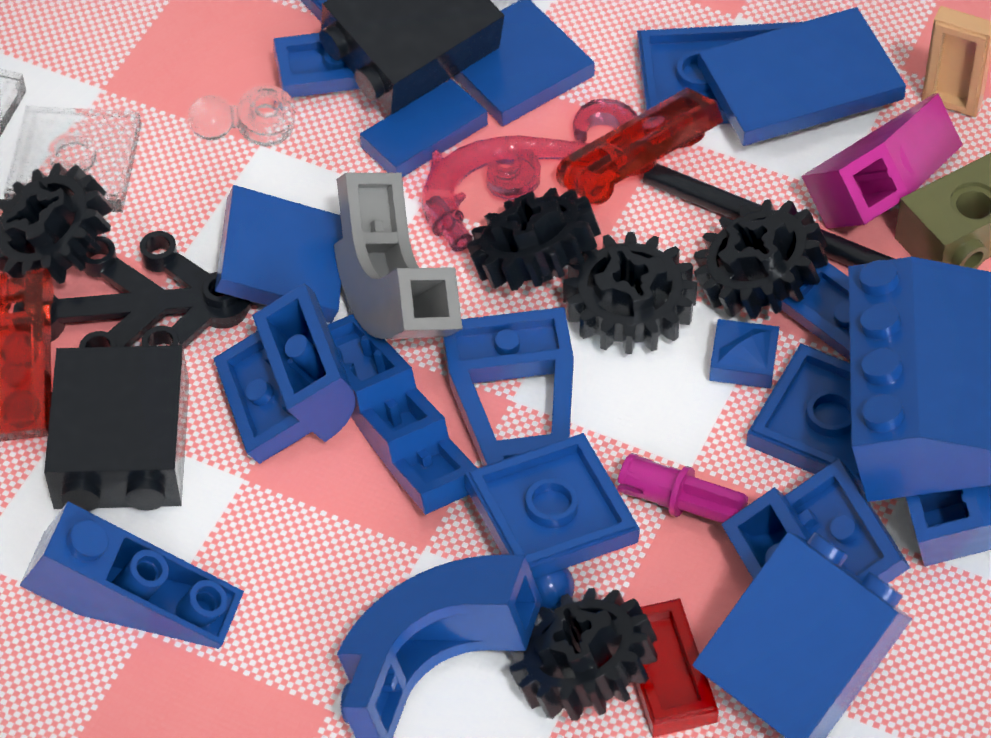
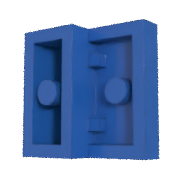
[213,283,355,464]
[721,458,911,584]

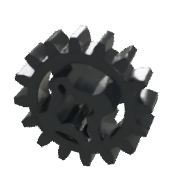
[0,163,113,289]
[467,188,601,291]
[694,199,828,319]
[563,232,697,354]
[509,588,658,721]

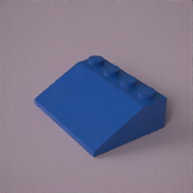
[848,256,991,502]

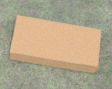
[921,6,991,117]

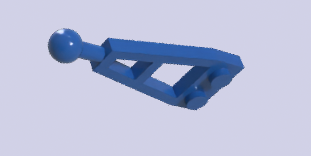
[442,307,575,612]

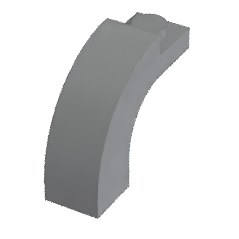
[334,173,462,339]

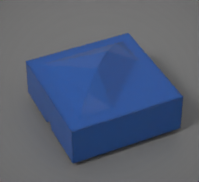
[709,319,780,389]

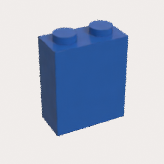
[692,531,913,738]

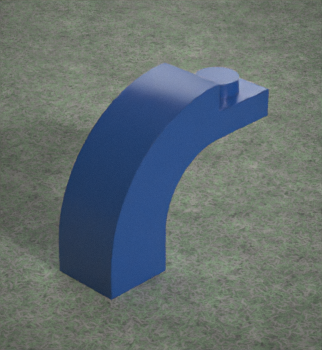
[337,555,543,738]

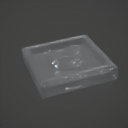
[3,105,142,213]

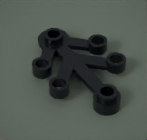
[13,231,253,349]

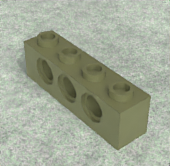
[894,153,991,269]

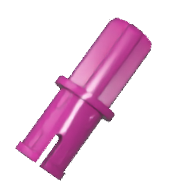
[617,453,748,523]

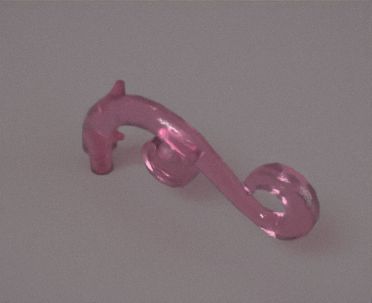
[421,98,641,252]

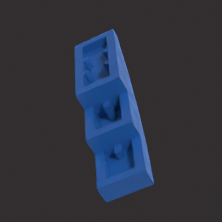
[328,314,477,515]

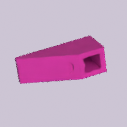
[801,93,963,229]

